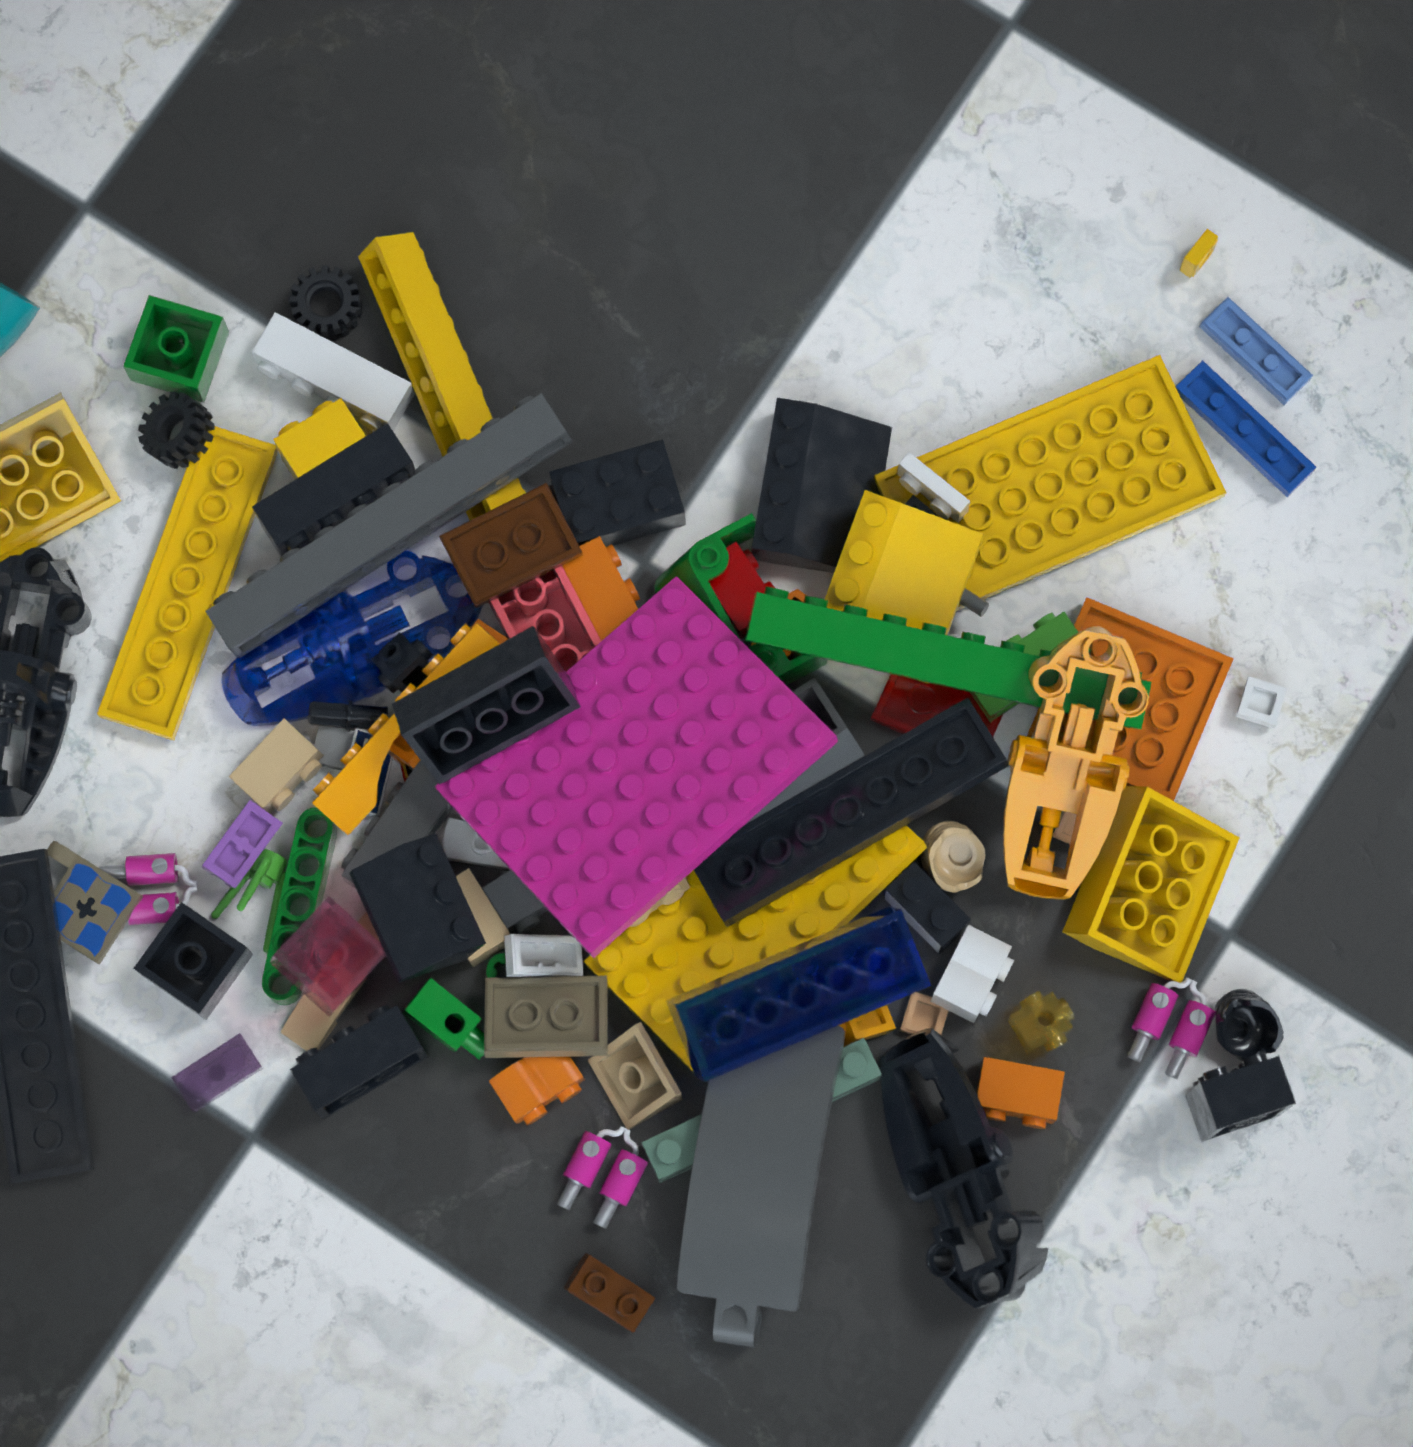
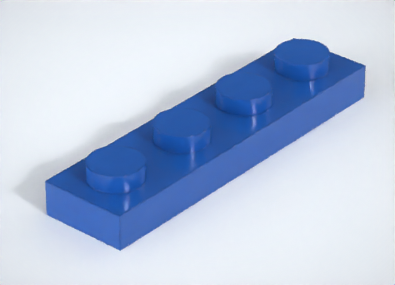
[1176,360,1316,498]

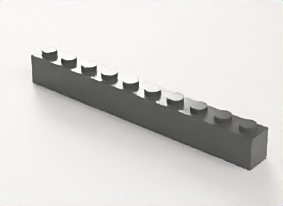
[206,393,573,658]

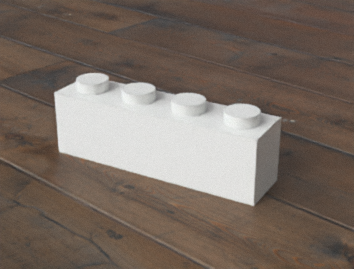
[252,312,415,431]

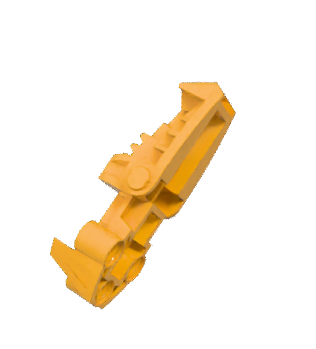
[1003,626,1149,900]

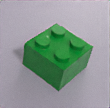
[123,295,229,402]

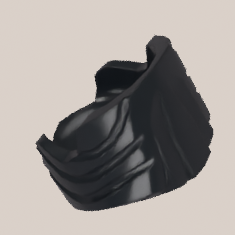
[1215,989,1284,1061]

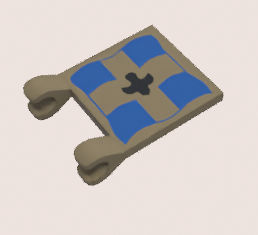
[47,841,144,965]

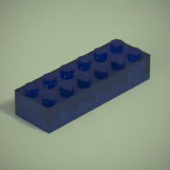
[666,906,931,1082]

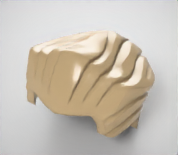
[920,821,985,893]

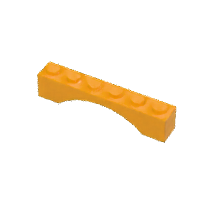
[312,623,500,835]

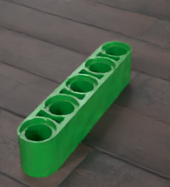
[262,808,337,1005]

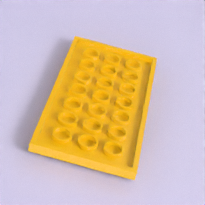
[874,355,1227,611]
[584,825,927,1071]

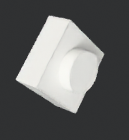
[1236,676,1287,728]

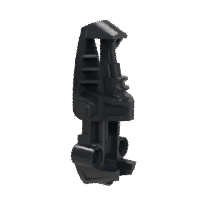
[0,547,92,817]
[881,1028,1049,1309]

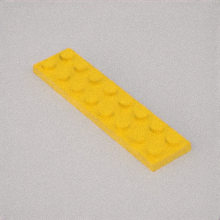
[97,426,278,741]

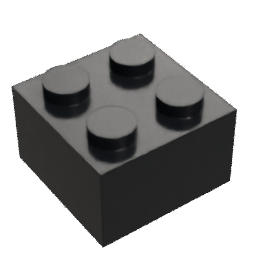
[133,902,253,1020]

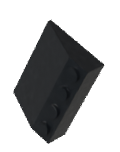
[752,397,892,573]

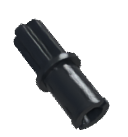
[308,700,388,732]

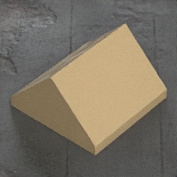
[588,1022,682,1130]

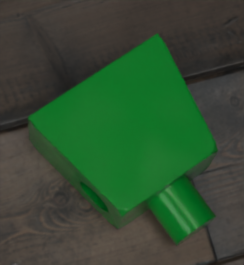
[402,978,484,1060]

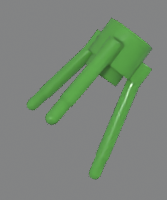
[211,849,288,953]

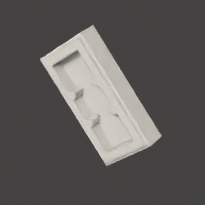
[442,817,510,870]
[504,934,583,977]

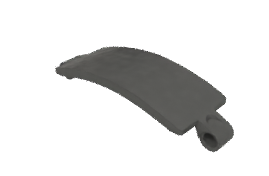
[677,984,845,1348]

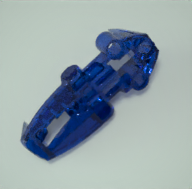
[221,551,484,726]

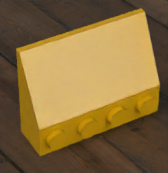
[0,392,121,562]
[824,490,985,684]
[1062,786,1240,983]

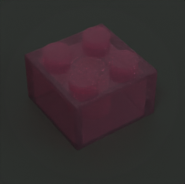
[270,896,386,1018]

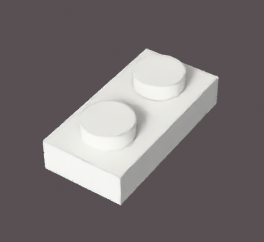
[897,452,970,523]

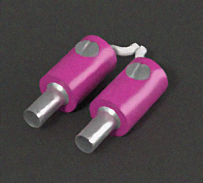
[99,853,197,925]
[1127,978,1215,1079]
[557,1126,648,1229]

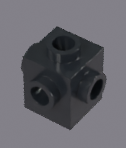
[371,632,434,694]

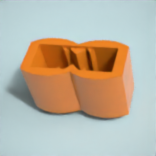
[489,1056,585,1125]

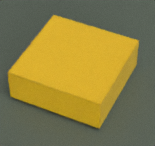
[1180,229,1218,278]

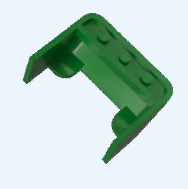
[655,513,828,686]

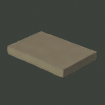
[484,975,608,1058]

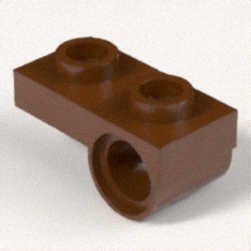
[563,1253,655,1333]

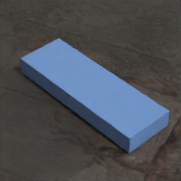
[1200,297,1313,406]

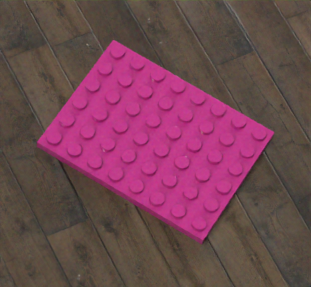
[435,576,838,958]

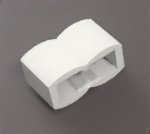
[931,925,1014,1023]

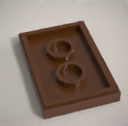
[439,483,583,608]

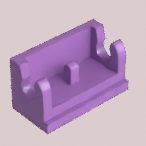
[202,800,283,888]

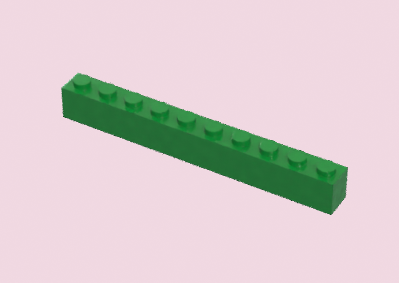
[744,587,1152,729]

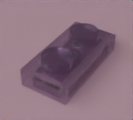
[171,1033,263,1113]

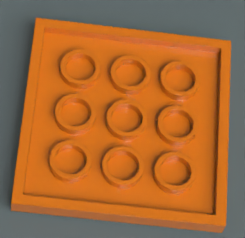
[1026,597,1234,801]

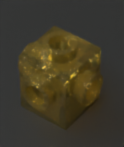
[1007,991,1075,1056]

